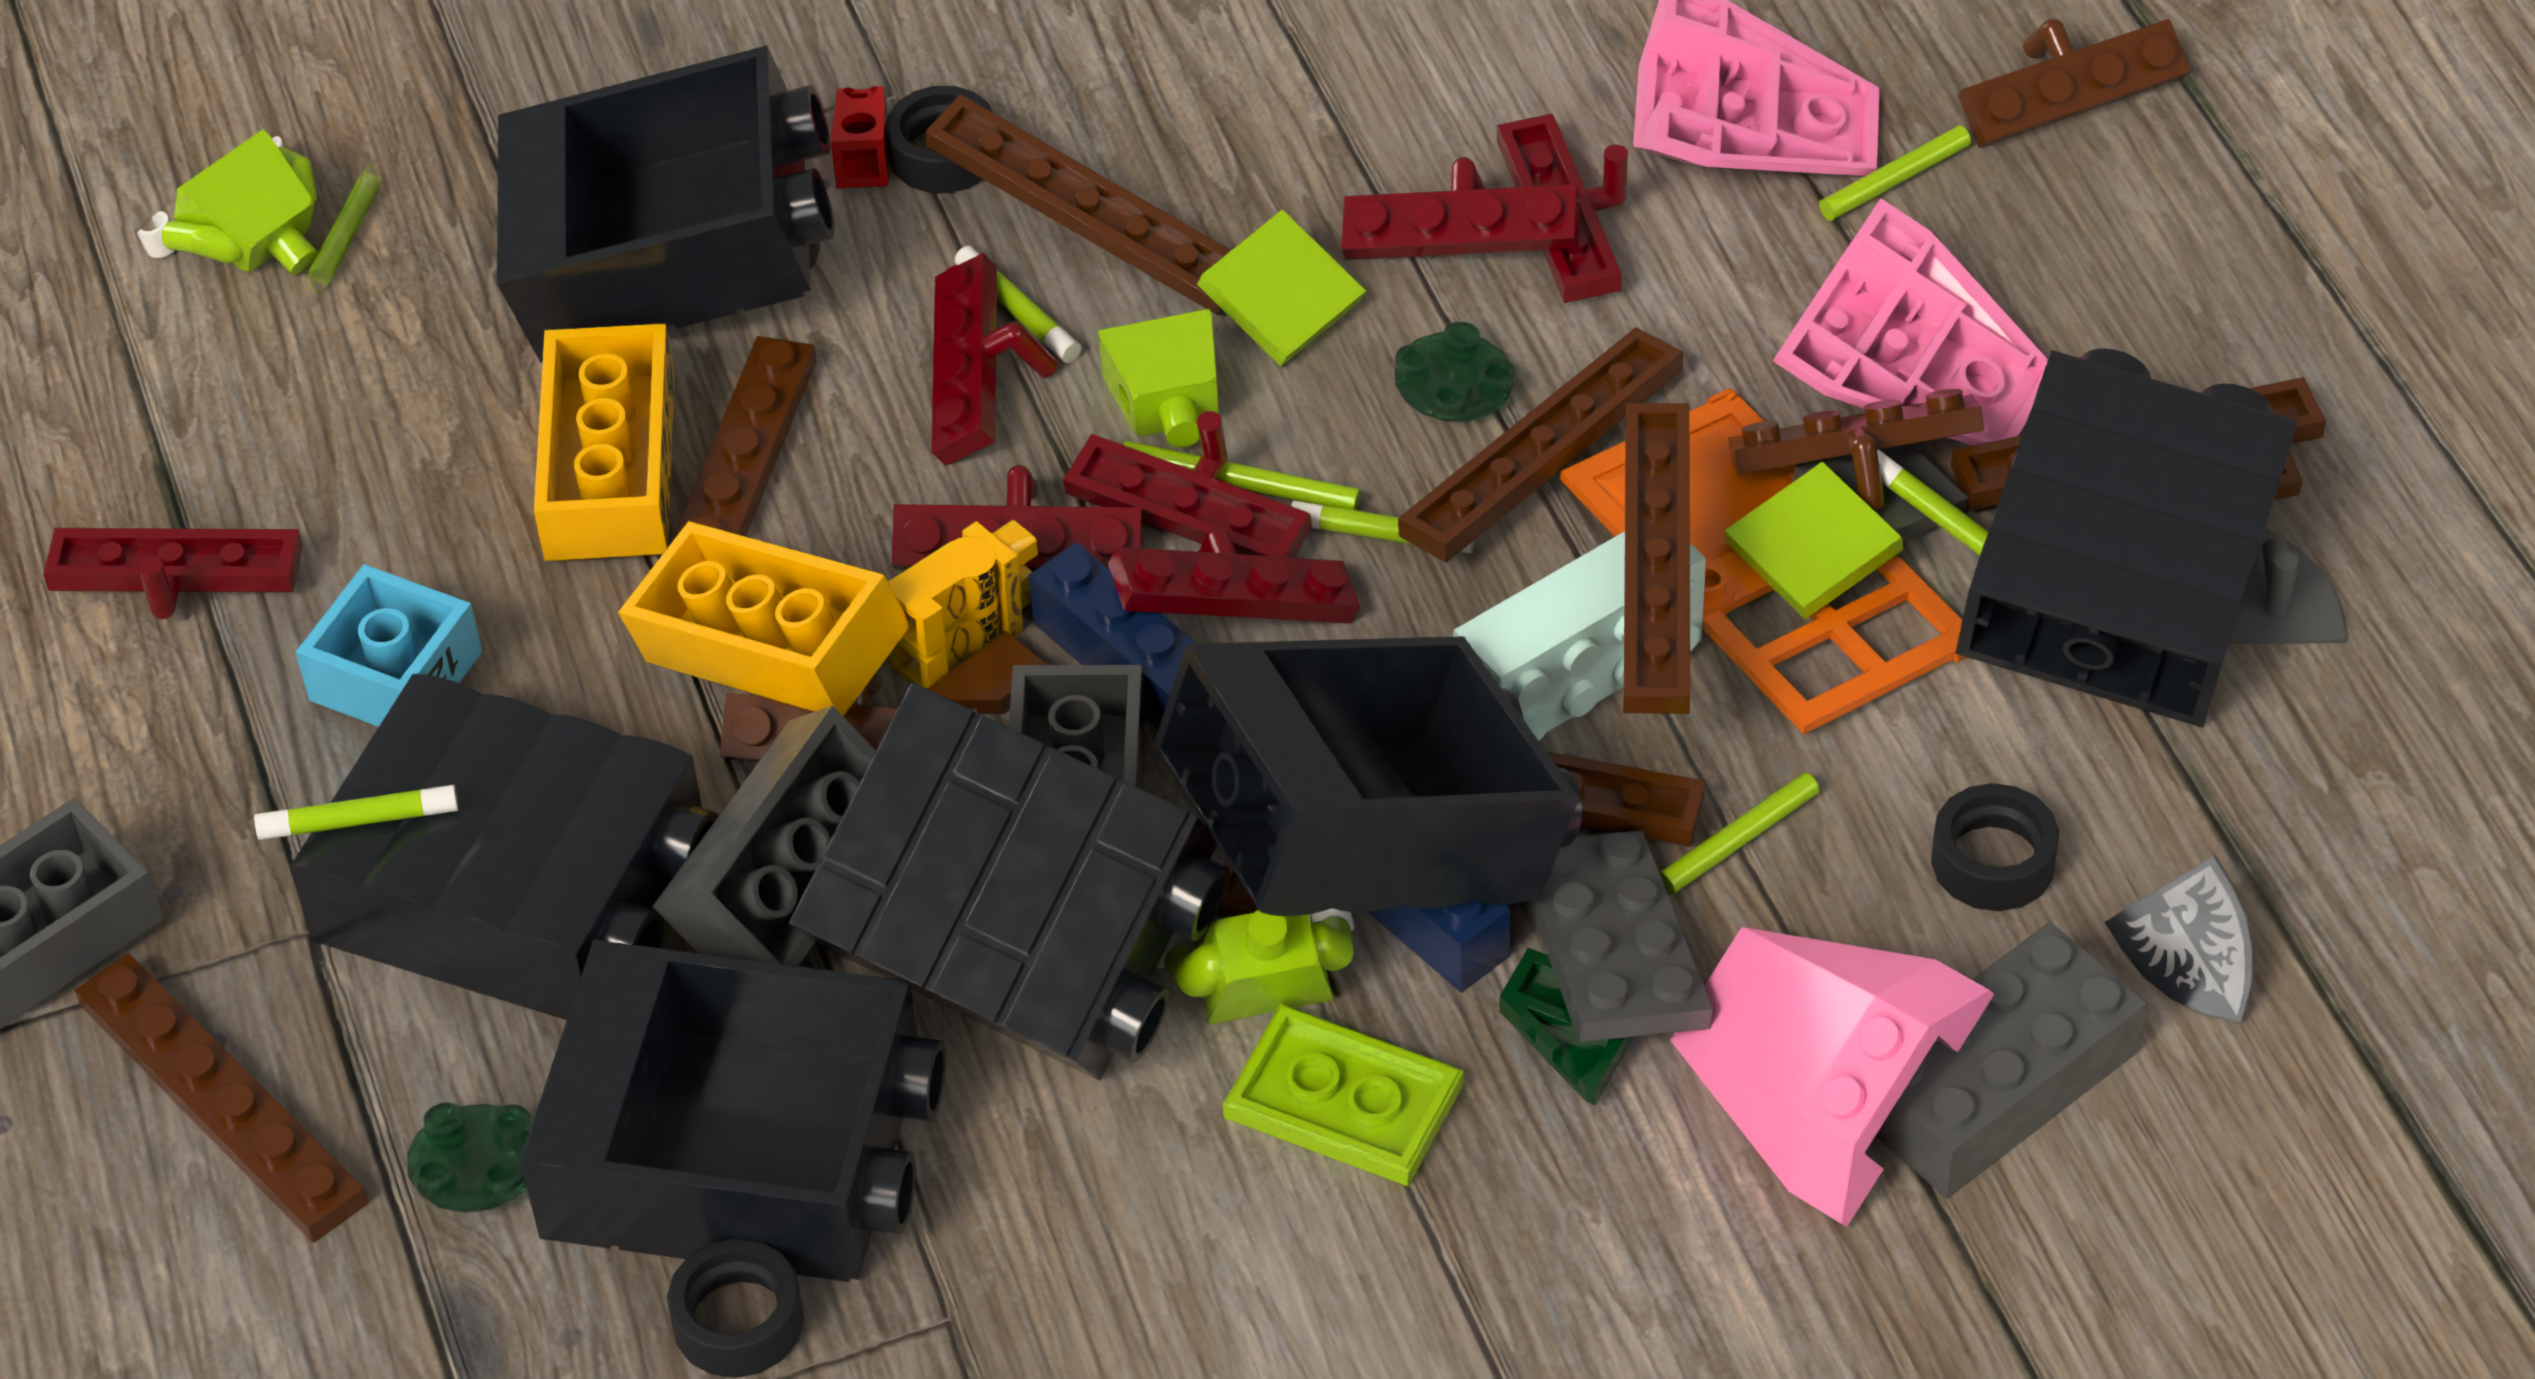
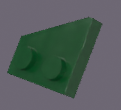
[1499,947,1634,1105]

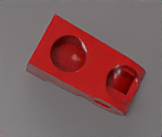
[831,86,889,189]

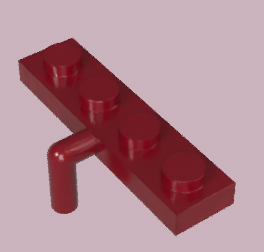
[1497,113,1628,303]
[1341,157,1581,260]
[931,253,1059,466]
[1063,411,1312,558]
[892,465,1143,571]
[1108,527,1361,624]
[43,528,303,619]

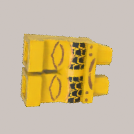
[888,520,1038,689]

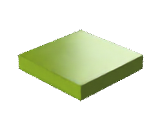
[1197,209,1366,367]
[1724,462,1904,620]

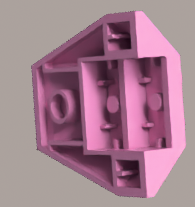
[1633,0,1879,176]
[1773,198,2048,446]
[1670,927,1994,1227]

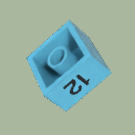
[296,564,482,727]

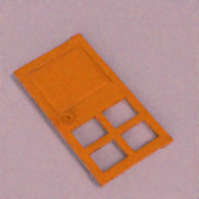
[1560,388,1968,735]

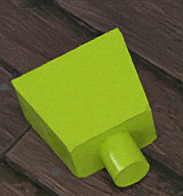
[1098,309,1219,448]

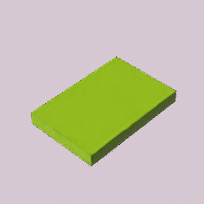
[1222,1004,1464,1187]

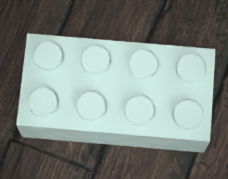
[1453,531,1706,741]

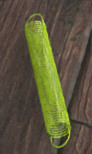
[308,166,380,293]

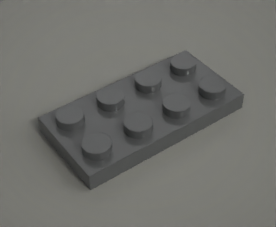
[1528,830,1713,1042]

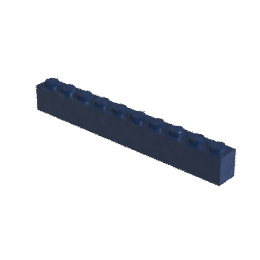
[1029,542,1510,993]

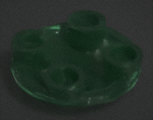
[1394,322,1515,422]
[407,1102,532,1213]

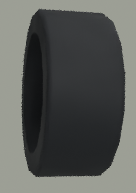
[885,86,993,193]
[1931,783,2060,911]
[667,1238,804,1378]

